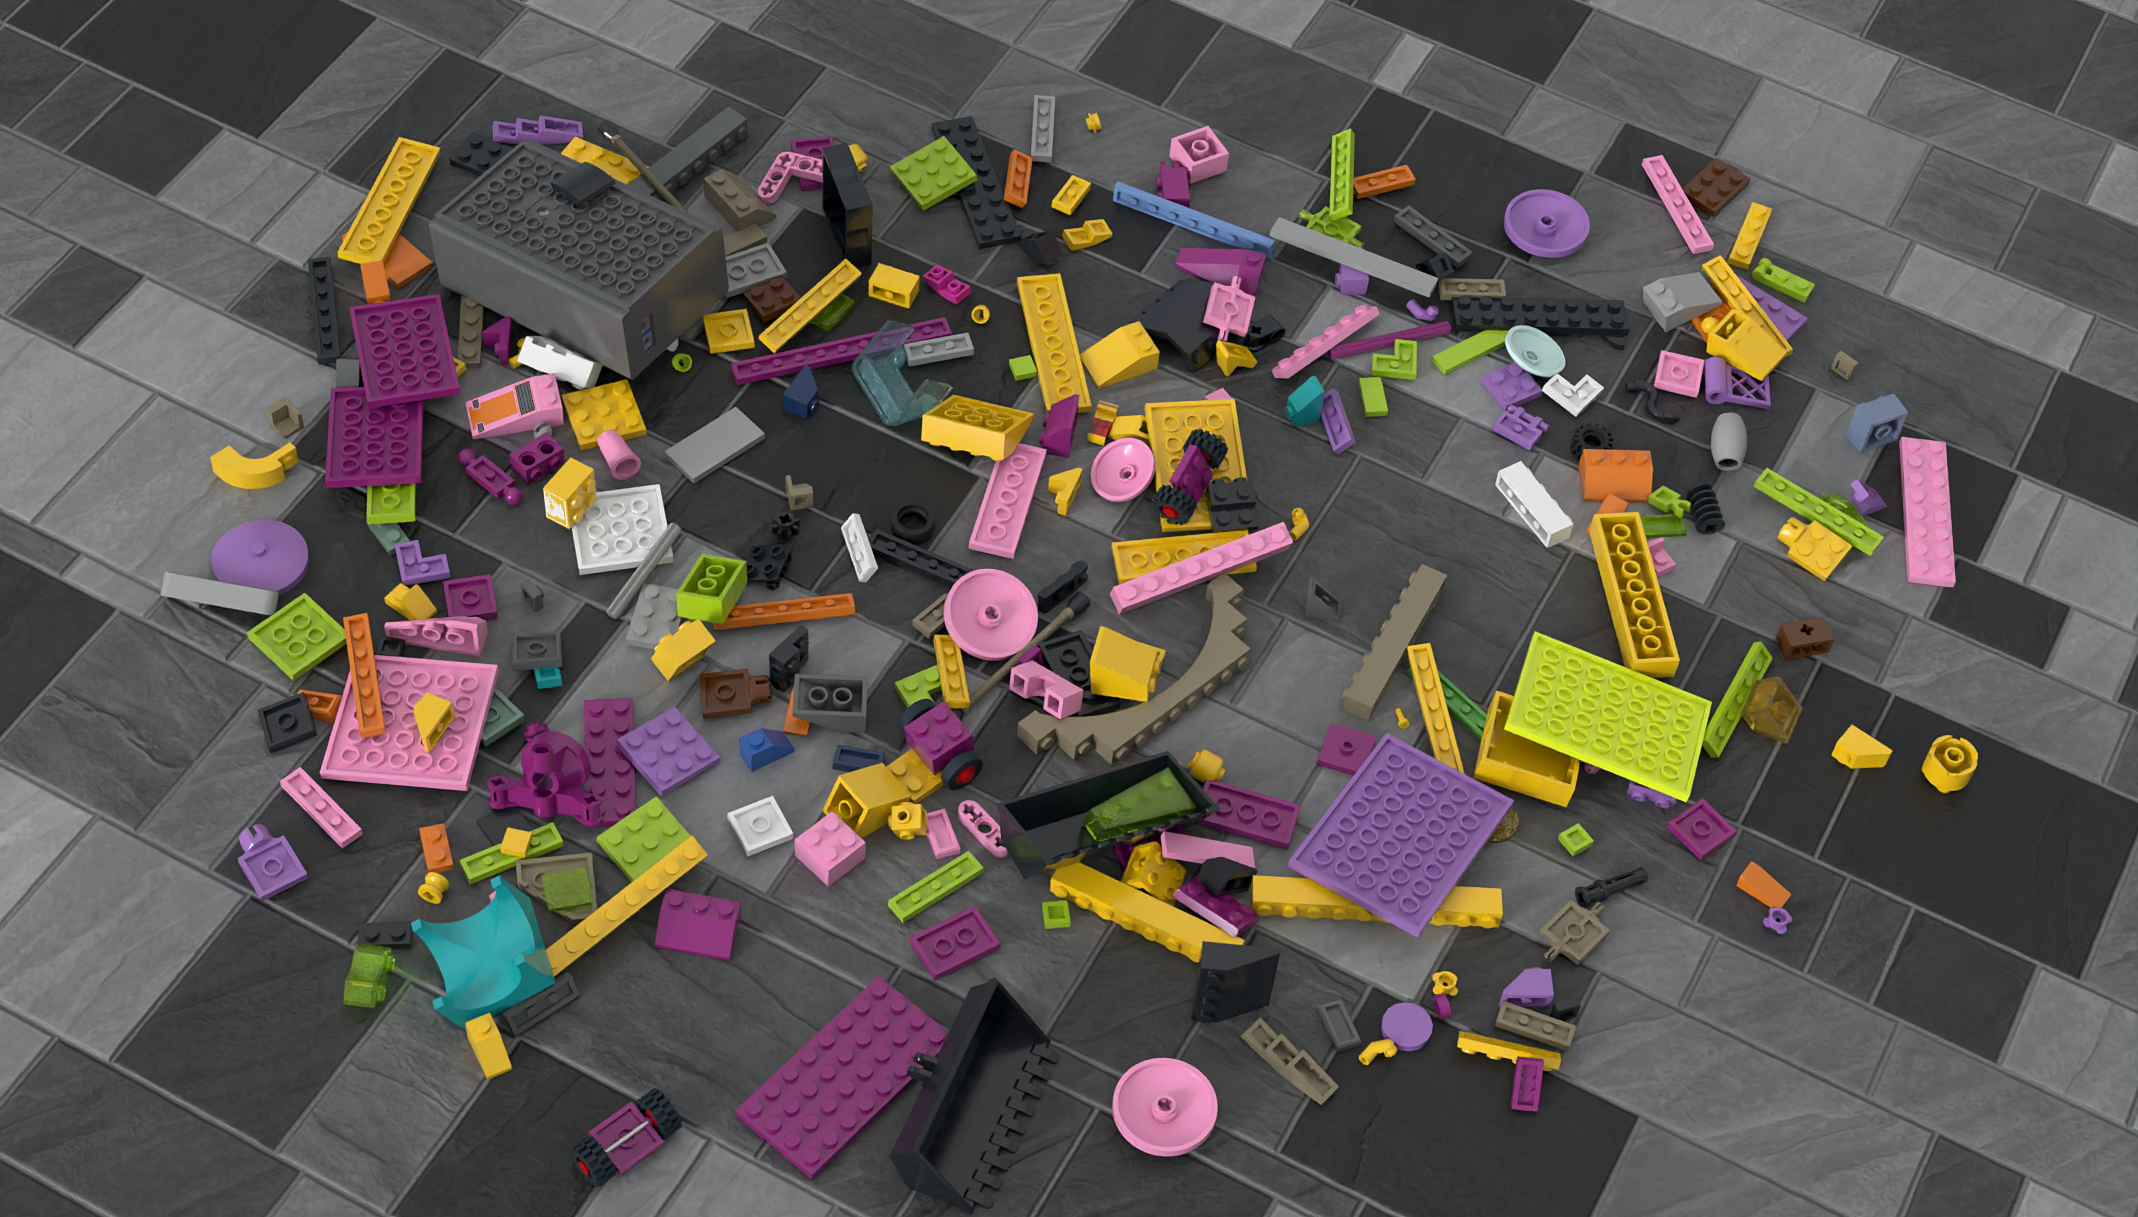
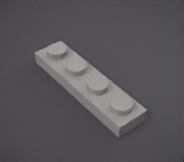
[1031,95,1055,162]

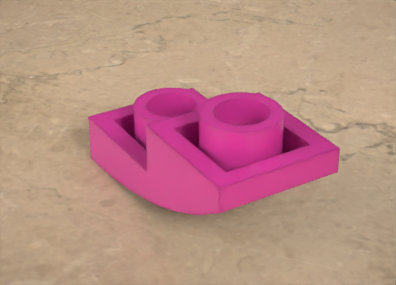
[922,265,971,305]

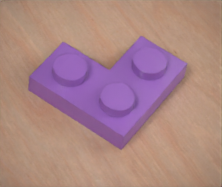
[395,540,451,586]

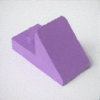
[1846,479,1887,517]

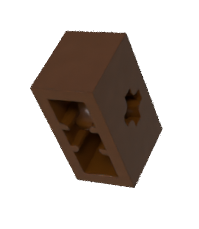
[1776,617,1834,660]

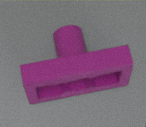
[1511,1056,1544,1112]

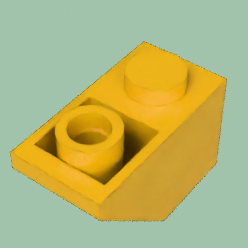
[1108,415,1150,448]

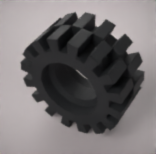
[1570,422,1614,460]

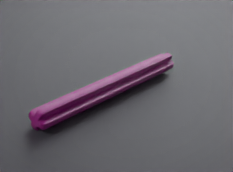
[1328,321,1451,359]

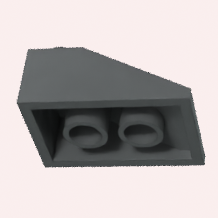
[793,674,868,733]

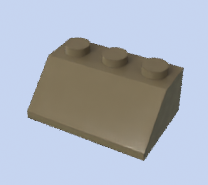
[704,170,776,231]

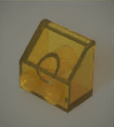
[1741,676,1803,744]

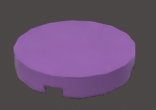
[1381,1002,1433,1051]

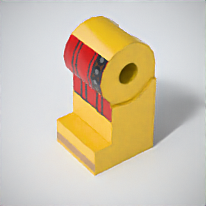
[1087,401,1119,446]

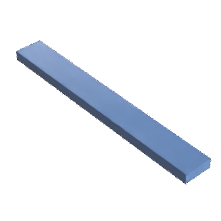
[1113,181,1275,260]

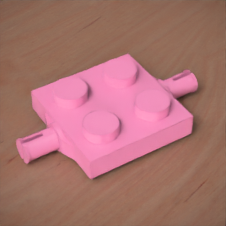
[1203,276,1255,342]

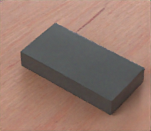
[1317,998,1361,1052]

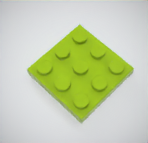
[890,136,978,211]
[247,593,347,681]
[596,796,691,882]

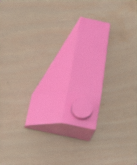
[384,616,488,657]

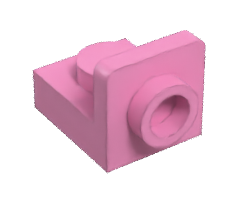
[1647,537,1676,577]

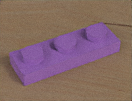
[1321,388,1356,455]

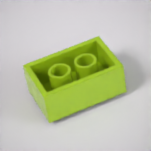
[676,554,747,624]

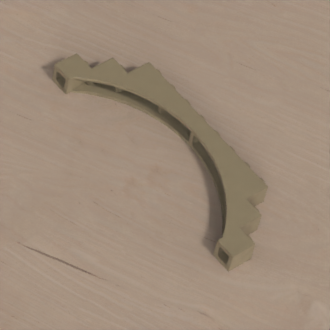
[1017,573,1250,765]

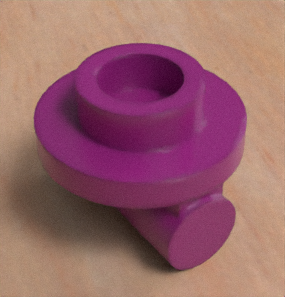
[523,720,551,744]

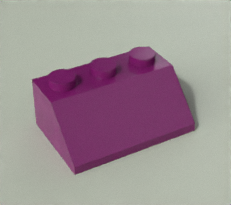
[655,888,741,961]

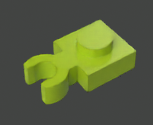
[1648,486,1691,518]

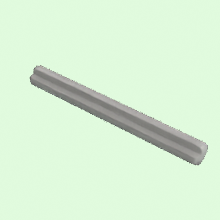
[607,523,681,619]

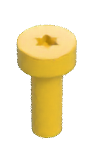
[1395,708,1410,729]

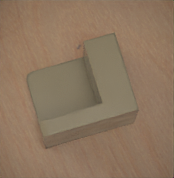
[266,397,304,439]
[785,475,813,510]

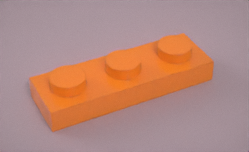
[1004,149,1033,208]
[1353,165,1416,199]

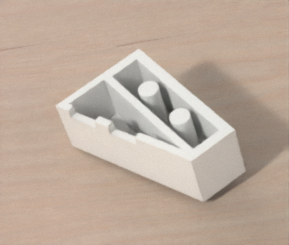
[517,336,603,390]

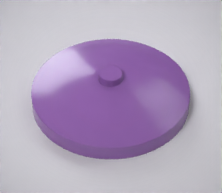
[1504,189,1590,258]
[211,519,309,596]

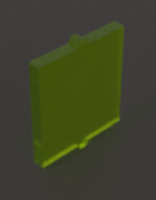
[542,867,593,912]

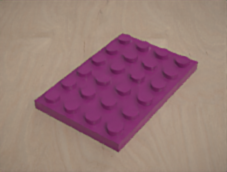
[349,294,460,408]
[325,387,424,488]

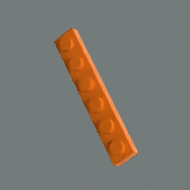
[712,593,855,630]
[343,613,386,738]

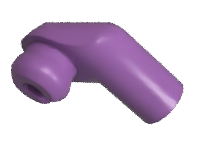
[1406,299,1439,321]

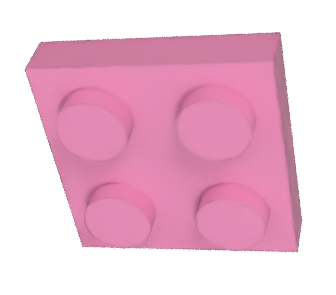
[1654,350,1704,398]

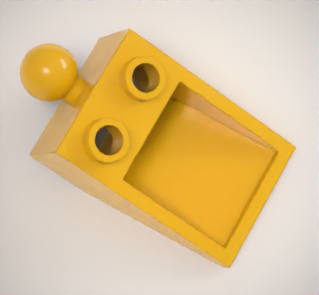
[1701,309,1787,381]

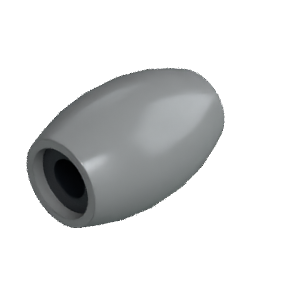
[1711,413,1747,471]

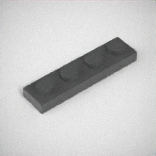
[1393,205,1473,269]

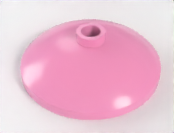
[1091,438,1156,502]

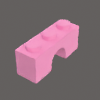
[1009,660,1083,719]

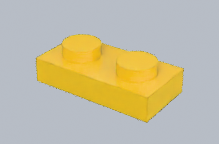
[1052,175,1091,215]

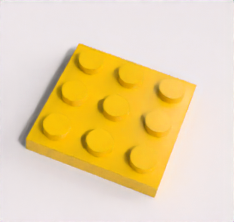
[561,380,647,451]

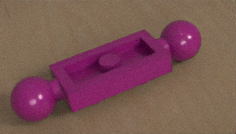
[458,449,523,505]

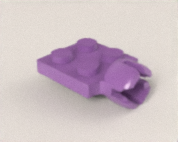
[237,824,308,901]

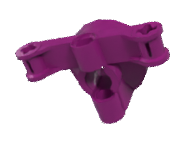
[487,732,603,827]

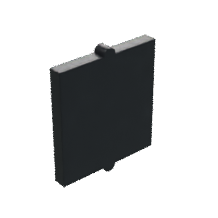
[476,806,533,846]

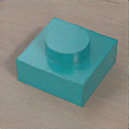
[534,667,562,689]

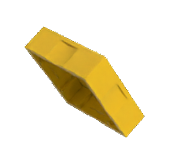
[1473,691,1580,807]

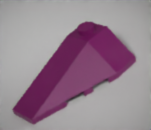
[1175,248,1267,297]

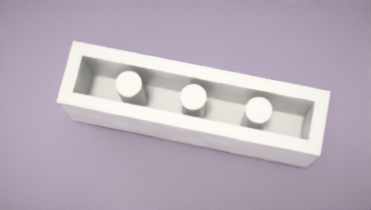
[1495,461,1573,548]

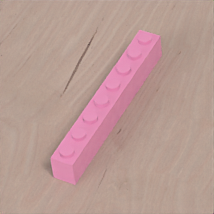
[1110,522,1293,615]

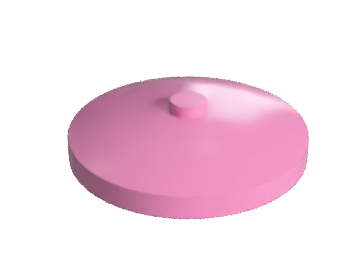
[944,569,1038,661]
[1112,1058,1218,1156]

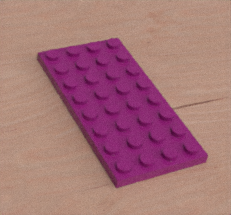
[735,976,949,1179]

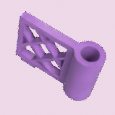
[1704,356,1771,409]

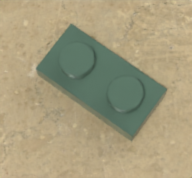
[366,519,410,555]

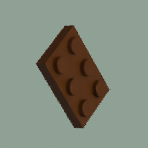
[1682,158,1750,217]

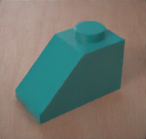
[1285,376,1325,427]

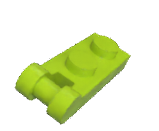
[1752,258,1815,303]

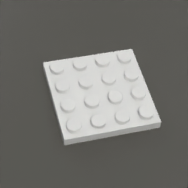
[571,484,673,575]

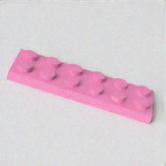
[969,443,1047,559]

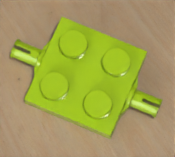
[1299,206,1364,248]

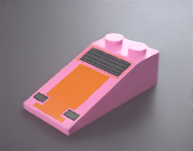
[465,373,564,439]

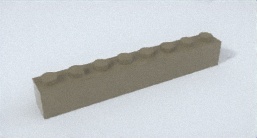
[1342,564,1447,721]

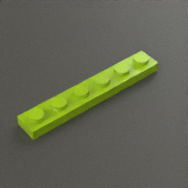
[1330,128,1355,221]
[1754,468,1884,556]
[1702,642,1773,758]

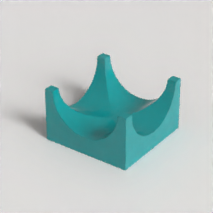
[411,875,556,1030]

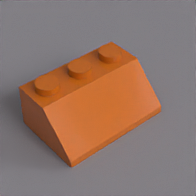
[1578,449,1653,503]

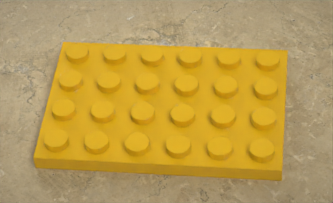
[1144,399,1247,532]

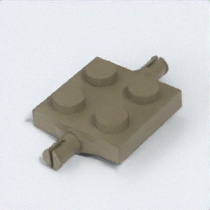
[1539,900,1610,965]

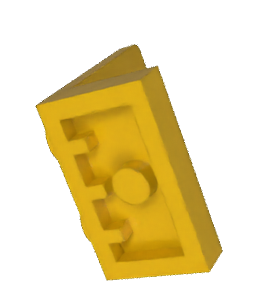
[1121,841,1187,906]

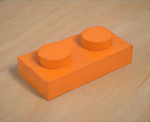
[419,823,454,873]

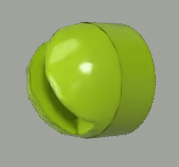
[672,353,692,372]

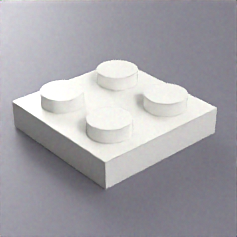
[727,796,793,856]

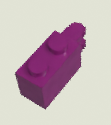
[1156,161,1190,208]

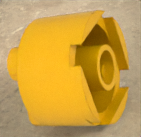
[1922,735,1978,793]

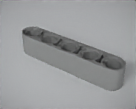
[160,571,279,615]

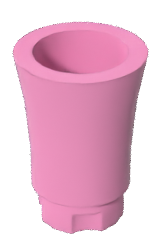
[598,430,641,480]

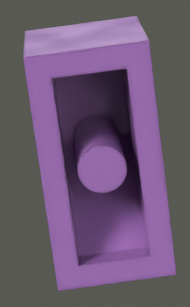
[1335,248,1369,295]
[1499,967,1554,1008]

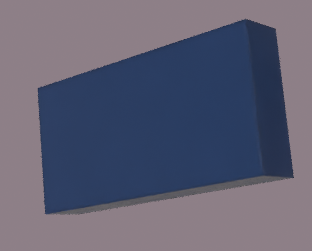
[833,745,885,772]

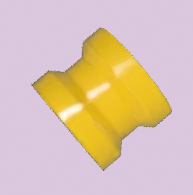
[418,872,450,904]

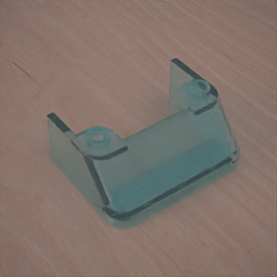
[852,320,953,427]

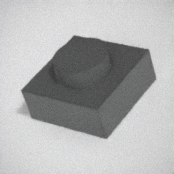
[520,579,544,613]

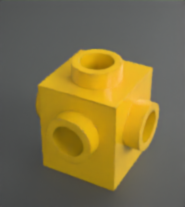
[888,802,927,840]

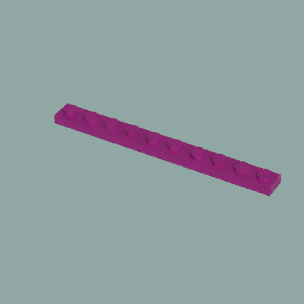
[731,317,952,385]

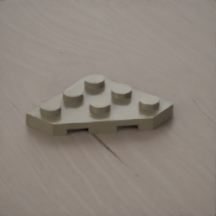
[516,852,597,925]

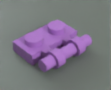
[1492,404,1550,451]

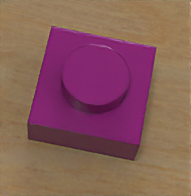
[1018,645,1044,666]

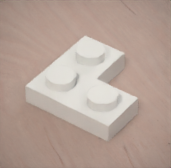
[1542,374,1604,417]

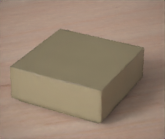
[1831,351,1858,381]

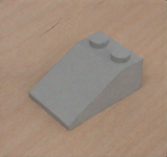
[1643,272,1722,332]

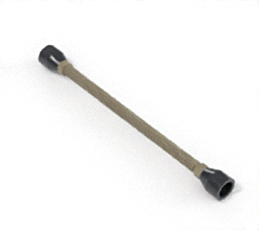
[598,120,688,213]
[950,592,1091,722]

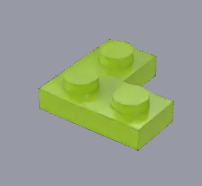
[1371,339,1417,380]
[894,665,942,708]

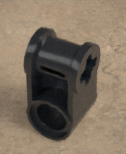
[1243,314,1286,352]

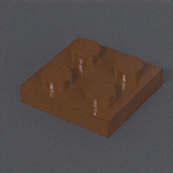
[743,275,801,323]

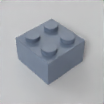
[1846,393,1909,454]

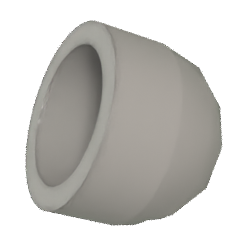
[533,422,552,439]

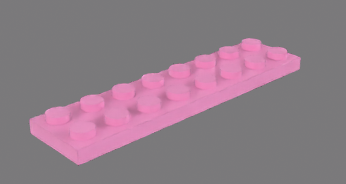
[1899,437,1956,587]

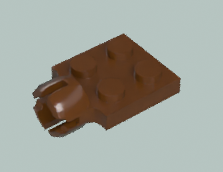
[700,669,772,719]

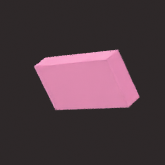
[927,809,961,859]

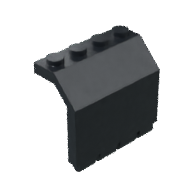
[1129,278,1250,373]

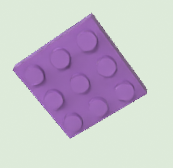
[616,707,720,796]

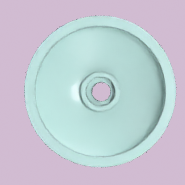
[1505,325,1565,377]

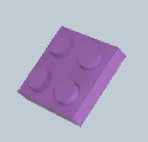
[1480,362,1543,411]

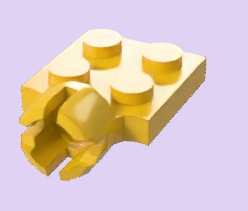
[1777,517,1852,582]

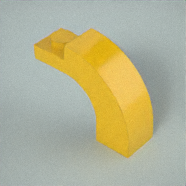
[210,442,298,489]

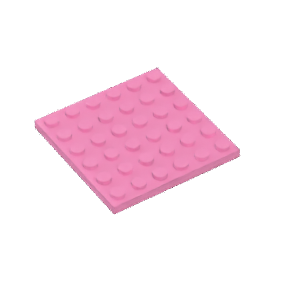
[320,655,499,791]

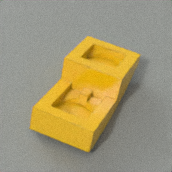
[1062,219,1113,251]

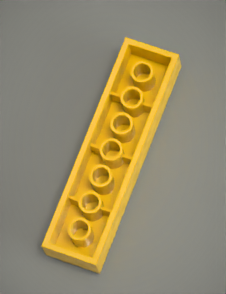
[1589,512,1680,678]

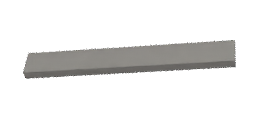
[1270,217,1438,297]

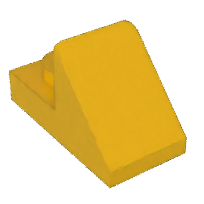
[1216,340,1258,377]
[1048,467,1083,516]
[384,583,437,620]

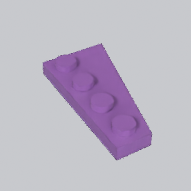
[1736,275,1808,342]

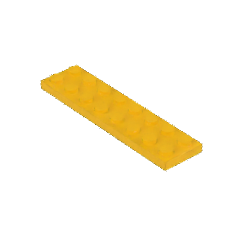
[338,137,440,264]
[1017,273,1092,414]

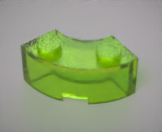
[343,944,394,1008]

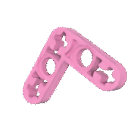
[758,152,823,205]
[958,800,1010,858]

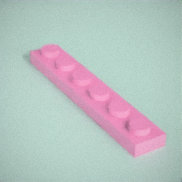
[1642,155,1714,254]
[1271,305,1379,379]

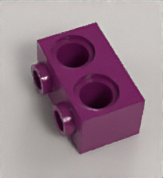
[509,432,565,485]

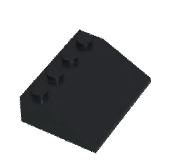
[1191,941,1280,1023]

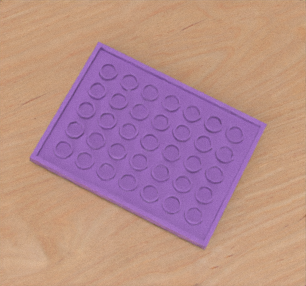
[1288,733,1514,938]

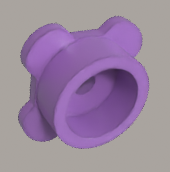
[1763,908,1792,934]

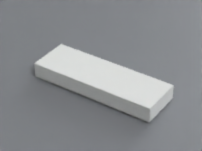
[841,513,878,583]

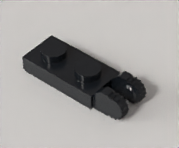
[1038,560,1088,614]

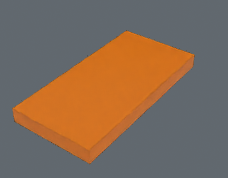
[342,232,433,289]

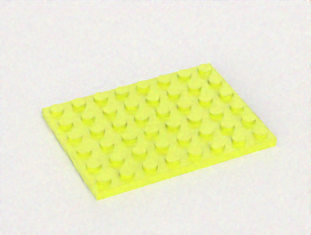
[1504,631,1712,802]

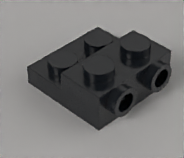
[1205,477,1259,533]
[769,625,809,692]

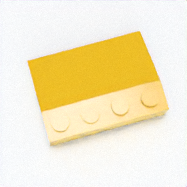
[921,395,1034,461]

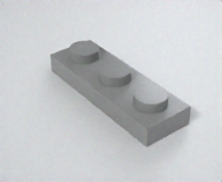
[904,333,974,367]

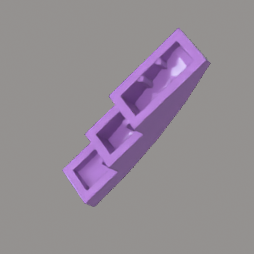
[492,115,583,145]

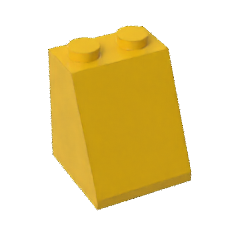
[1090,626,1161,702]
[822,763,912,839]

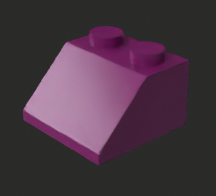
[1039,394,1080,458]

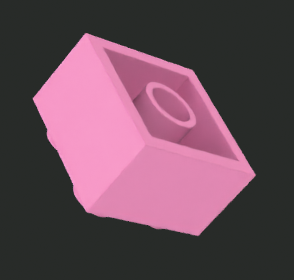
[1169,126,1229,184]
[795,811,866,887]

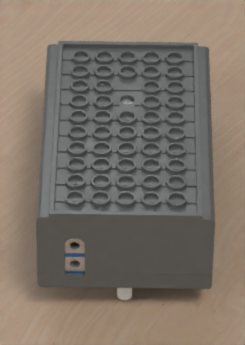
[429,139,729,380]

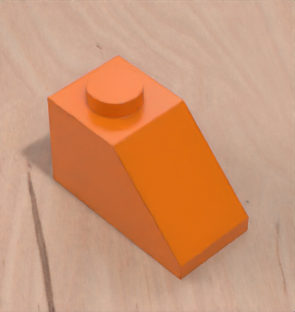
[360,260,391,304]

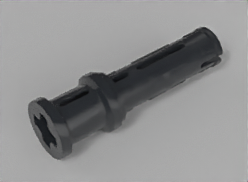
[1575,867,1648,908]

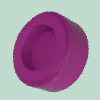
[1433,993,1452,1020]

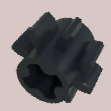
[771,512,800,541]

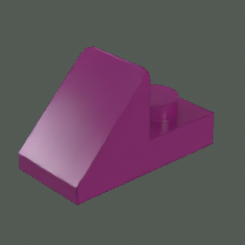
[482,316,513,365]

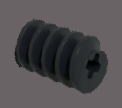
[1686,484,1725,534]

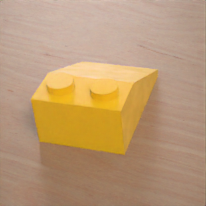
[1080,321,1160,389]

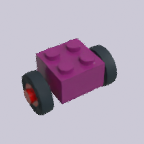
[898,699,983,790]

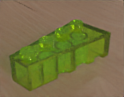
[1083,768,1196,842]

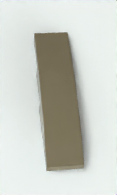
[1241,1017,1339,1105]

